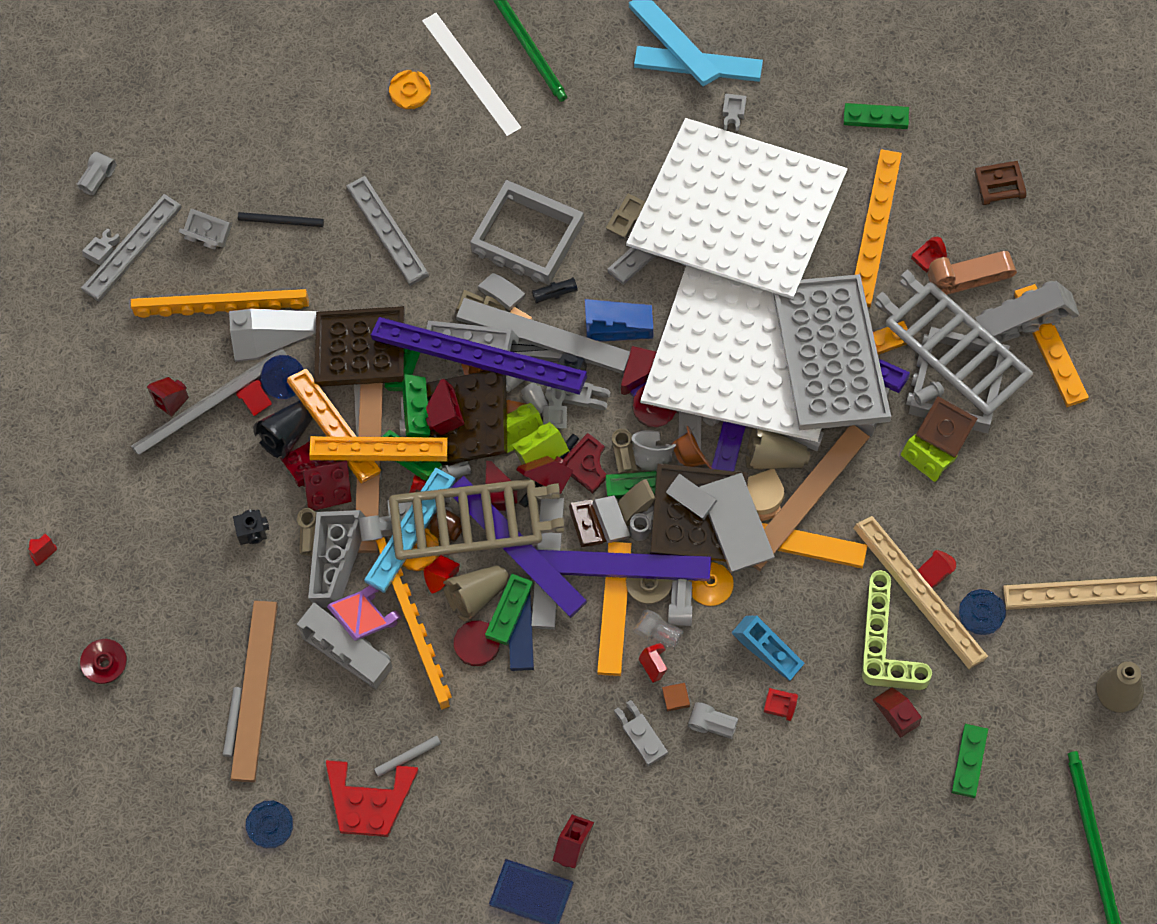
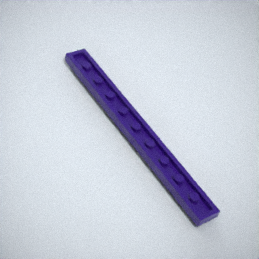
[371,317,587,395]

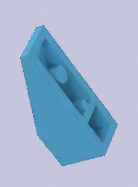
[732,615,804,681]

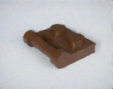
[974,161,1027,205]

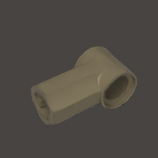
[612,429,638,474]
[297,508,317,556]

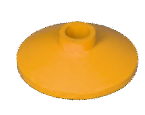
[688,562,734,606]

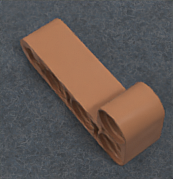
[928,251,1017,295]

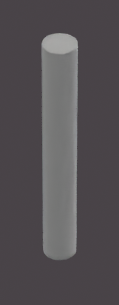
[223,687,242,757]
[374,735,441,777]

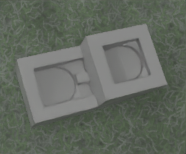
[477,273,525,311]

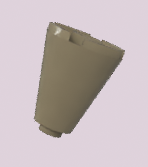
[745,428,810,469]
[443,565,509,621]
[1096,662,1144,713]

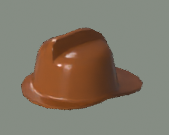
[672,426,713,469]

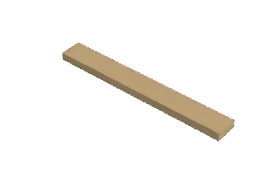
[853,516,988,669]
[1003,576,1157,610]

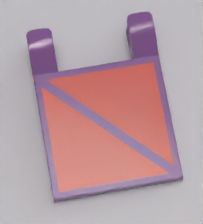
[327,585,401,641]

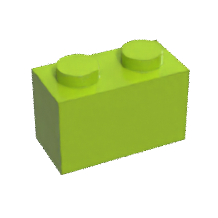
[512,421,569,465]

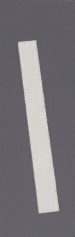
[422,13,521,136]

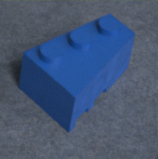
[585,299,653,342]

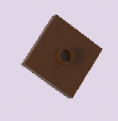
[915,396,978,458]

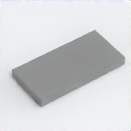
[699,473,775,573]

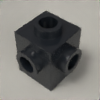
[233,510,269,545]

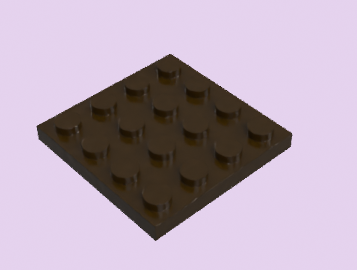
[314,306,405,387]
[426,371,508,465]
[650,463,748,562]

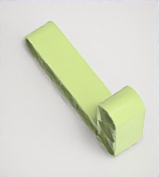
[862,570,932,690]

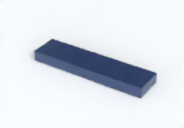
[509,591,534,671]

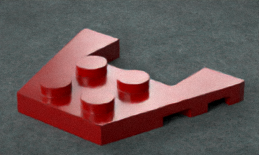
[326,760,419,837]

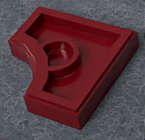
[564,433,607,494]

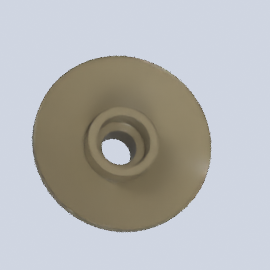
[626,578,672,604]

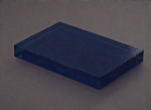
[489,859,574,924]

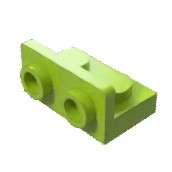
[507,403,543,453]
[901,434,958,482]

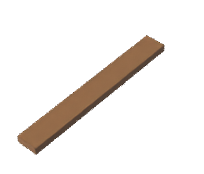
[356,383,383,553]
[753,425,870,571]
[231,601,278,782]

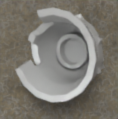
[632,430,676,471]

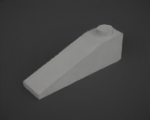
[229,309,319,362]

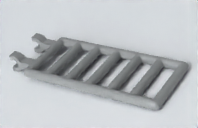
[875,270,1033,415]

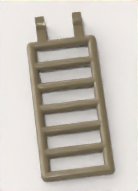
[389,479,564,560]

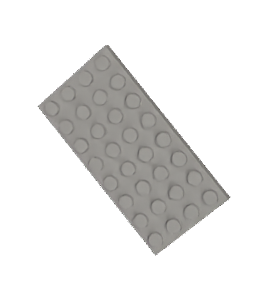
[773,274,891,430]

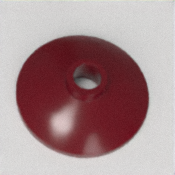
[80,639,127,684]

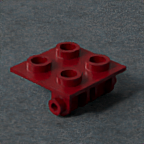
[280,436,337,487]
[303,460,352,511]

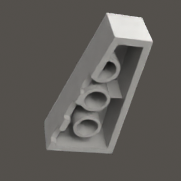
[975,281,1080,343]
[308,510,366,608]
[297,603,393,689]

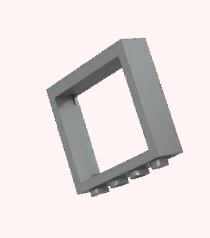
[470,180,584,285]
[906,327,1010,434]

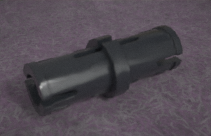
[532,277,578,304]

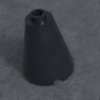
[253,400,313,459]

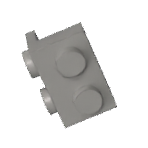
[179,209,232,250]

